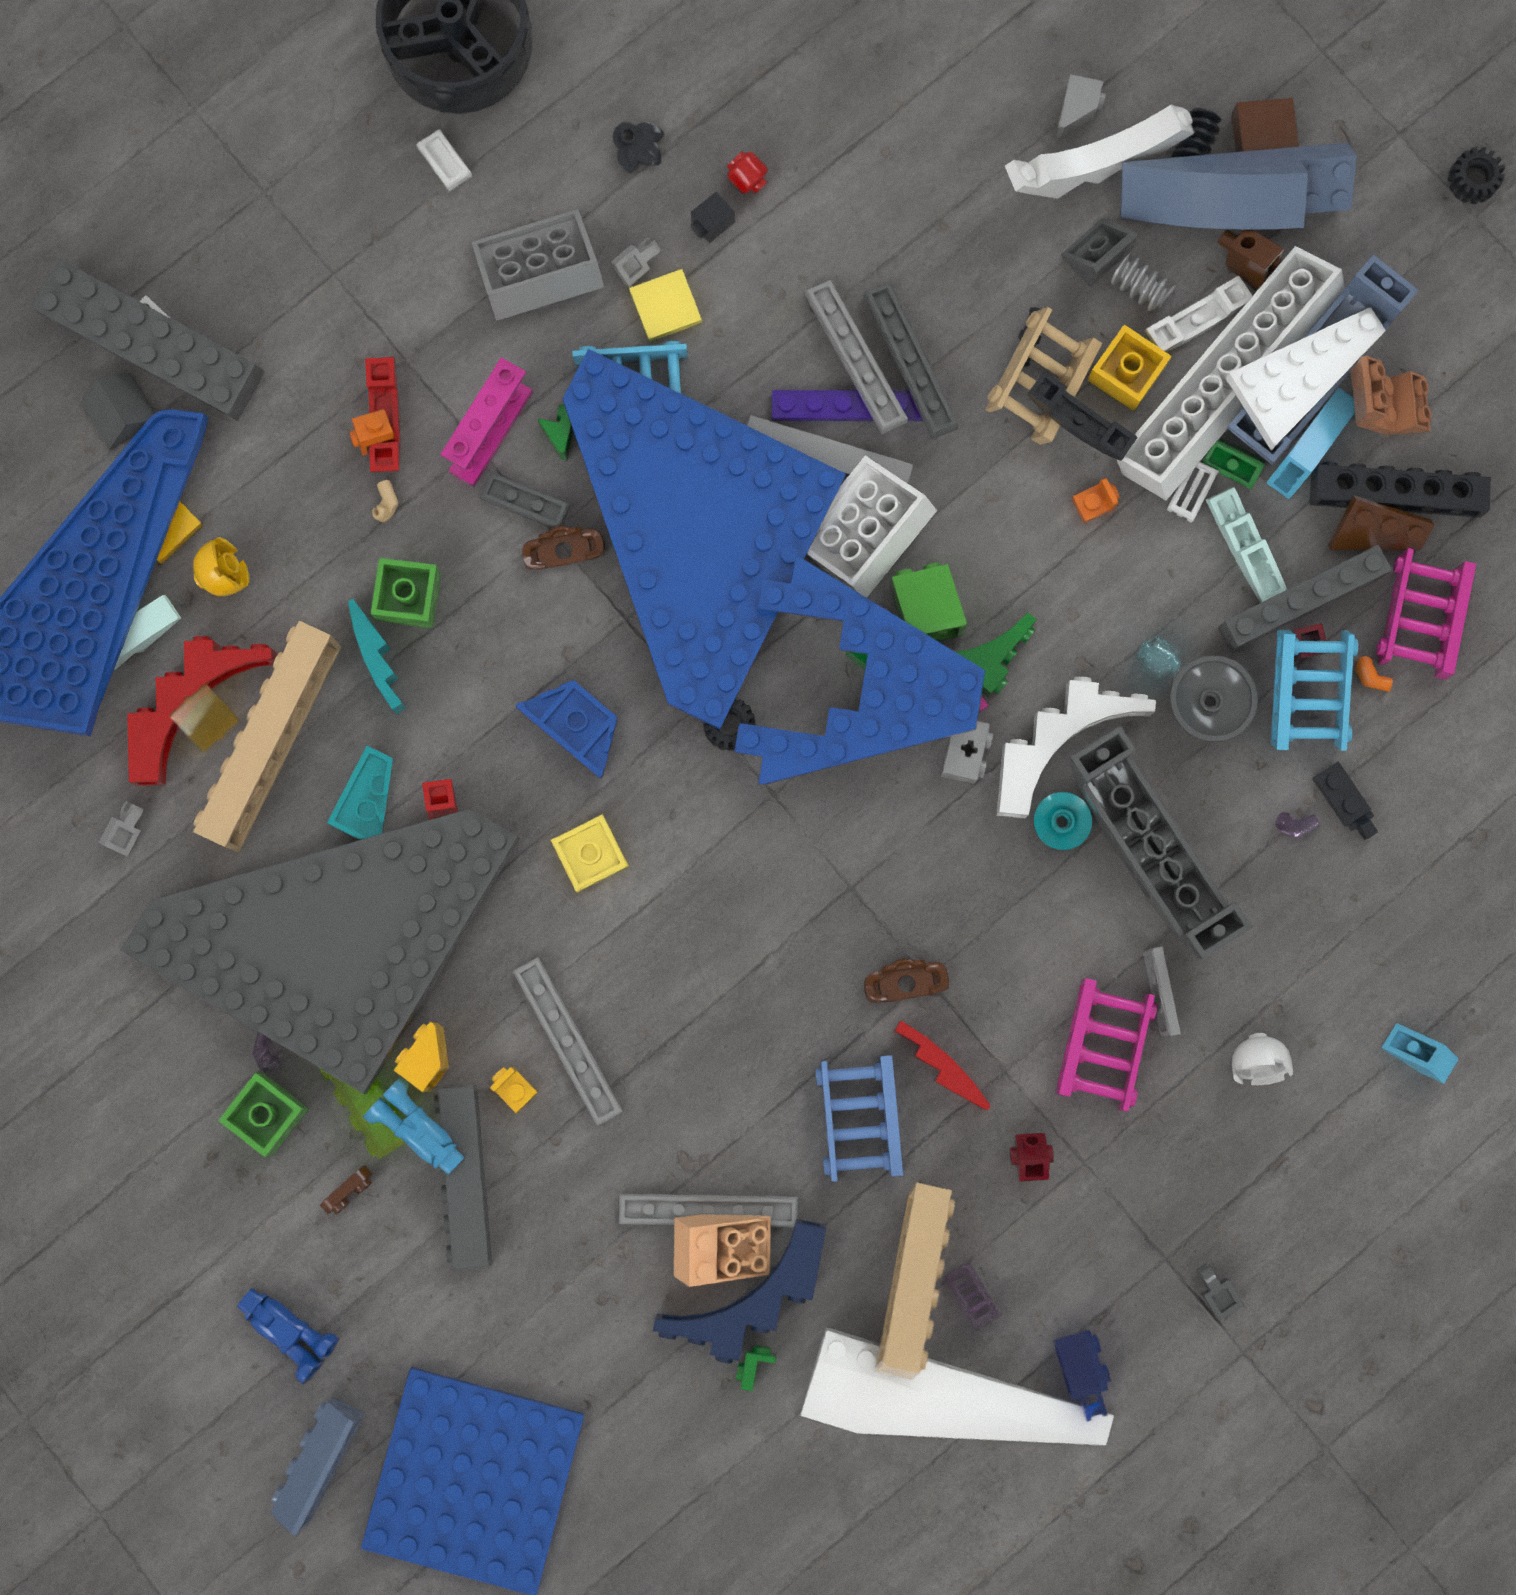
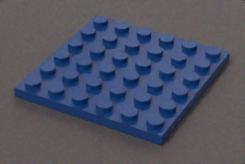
[361,1367,585,1595]

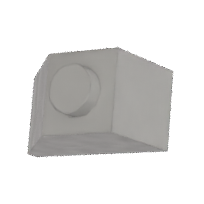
[1055,74,1106,139]

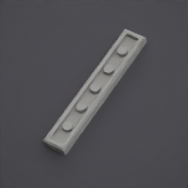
[805,280,908,434]
[747,415,913,484]
[513,957,624,1126]
[619,1193,798,1227]

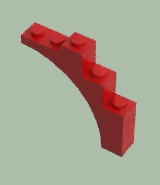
[127,636,277,786]

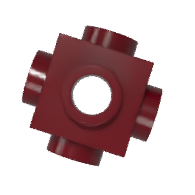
[1010,1133,1054,1182]

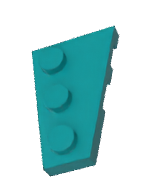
[327,746,393,840]

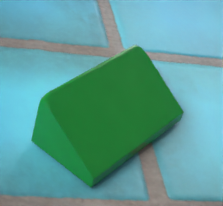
[1201,437,1266,489]

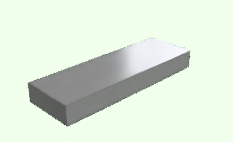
[1143,947,1181,1037]

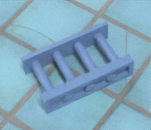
[815,1055,903,1181]

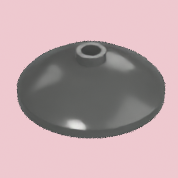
[1169,655,1258,742]

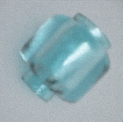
[1136,636,1182,679]

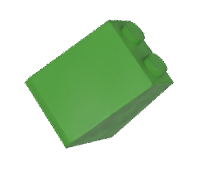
[890,562,967,641]

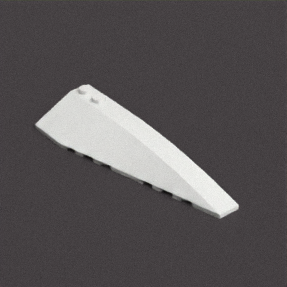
[800,1327,1114,1445]

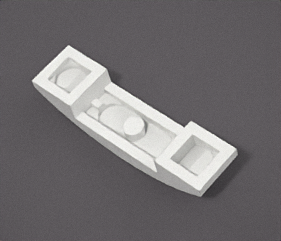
[1145,276,1252,352]

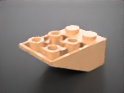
[674,1214,771,1287]

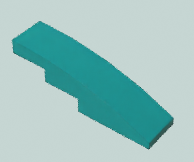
[348,598,406,714]

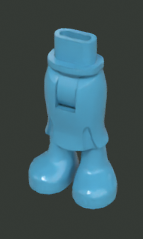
[363,1076,465,1175]

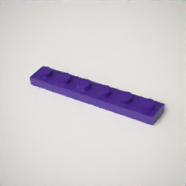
[772,390,923,421]

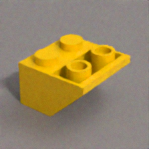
[394,1022,449,1092]

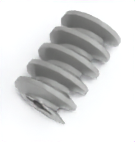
[1111,252,1176,312]

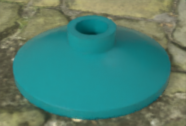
[1034,792,1092,850]

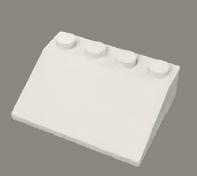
[807,456,937,598]

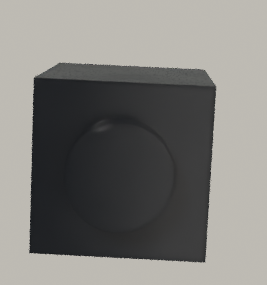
[690,191,735,243]

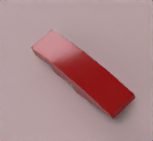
[893,1020,991,1111]

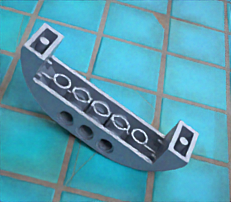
[1227,254,1419,464]

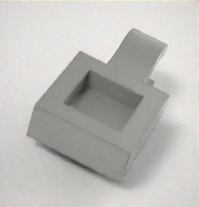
[610,237,661,287]
[98,801,143,857]

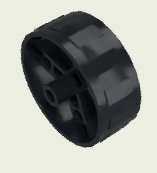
[376,0,532,114]

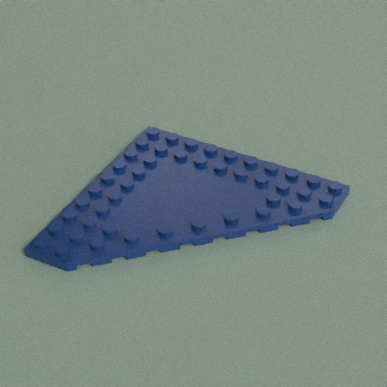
[563,349,846,730]

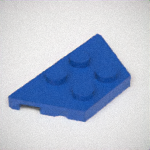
[515,680,618,779]

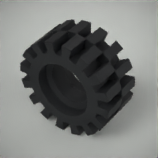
[1448,147,1505,204]
[703,699,755,751]

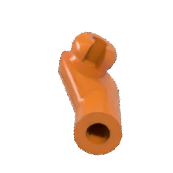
[1355,656,1393,692]

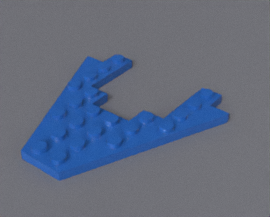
[735,557,986,785]

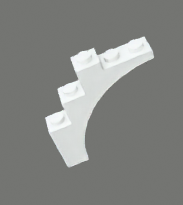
[997,677,1156,818]

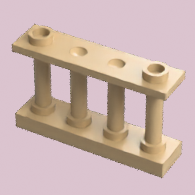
[985,307,1102,445]

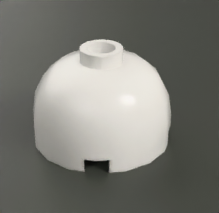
[1232,1033,1293,1085]

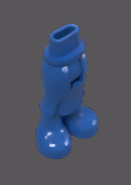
[237,1288,339,1384]

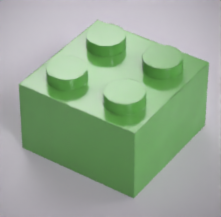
[371,558,441,628]
[218,1073,309,1157]

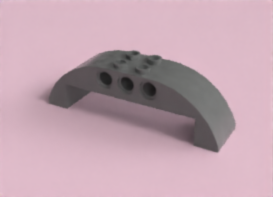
[1070,726,1253,960]

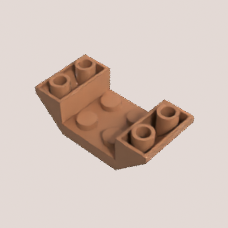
[1351,355,1432,435]

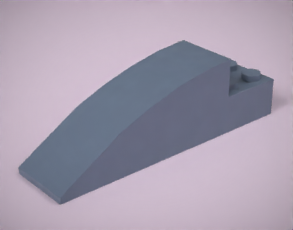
[1120,143,1357,229]

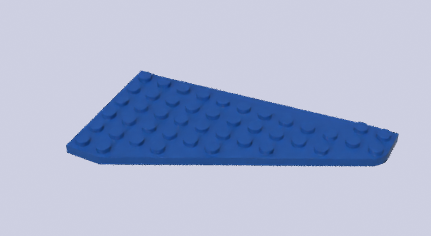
[0,409,209,737]

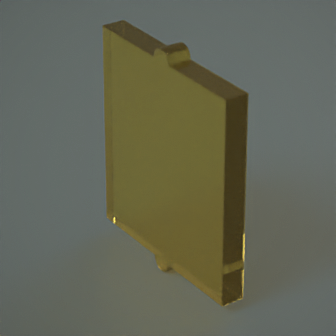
[169,684,239,752]

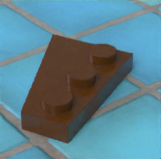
[1328,495,1434,550]

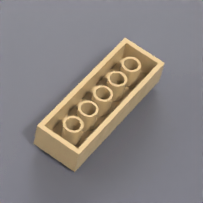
[875,1183,955,1379]

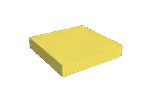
[629,269,702,342]
[551,814,629,893]

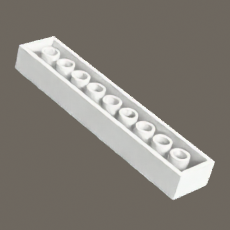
[1117,246,1345,500]

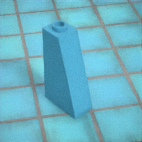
[1266,387,1355,499]

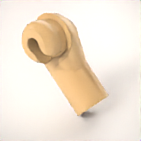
[372,480,398,522]

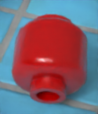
[726,151,768,194]

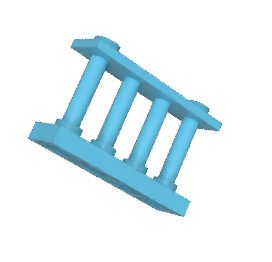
[573,341,687,393]
[1270,630,1358,751]

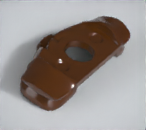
[522,525,605,570]
[864,958,949,1003]

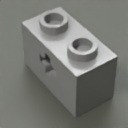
[941,721,993,784]

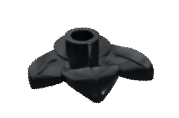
[613,122,664,173]

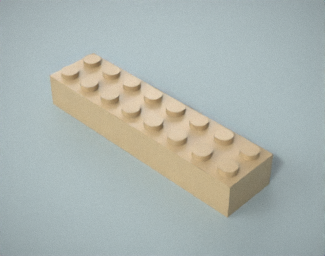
[193,621,342,853]

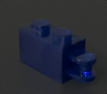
[1052,1330,1111,1422]

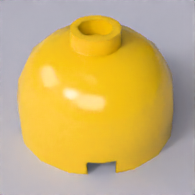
[193,537,250,597]

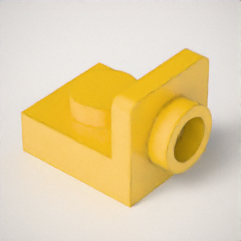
[490,1067,538,1113]

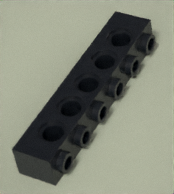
[1310,461,1491,518]

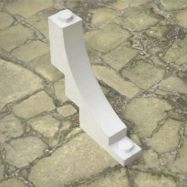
[1005,105,1194,199]

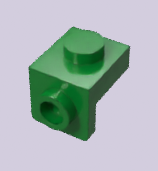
[736,1345,776,1391]

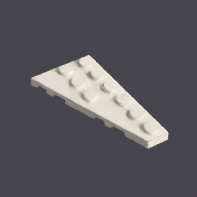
[1226,307,1386,450]

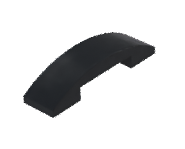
[1027,370,1138,461]

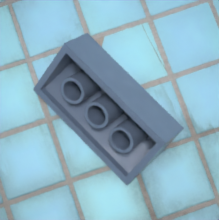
[271,1397,365,1536]

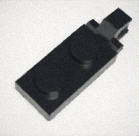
[1312,761,1378,840]

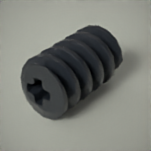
[1171,108,1222,158]

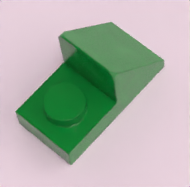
[537,404,574,460]

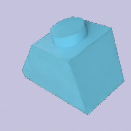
[1382,1023,1459,1084]

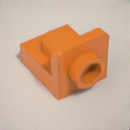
[1072,478,1119,524]

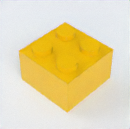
[1087,325,1172,412]

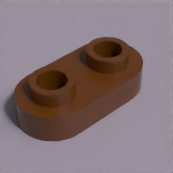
[320,1165,373,1215]

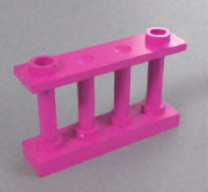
[440,357,533,487]
[1376,548,1476,680]
[1055,978,1157,1112]

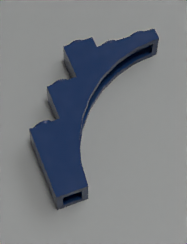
[653,1219,826,1363]

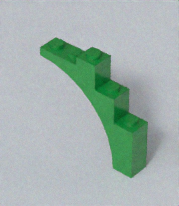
[845,612,1037,697]

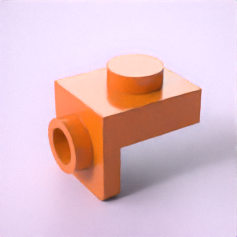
[349,409,394,456]

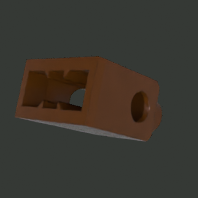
[1218,229,1284,292]

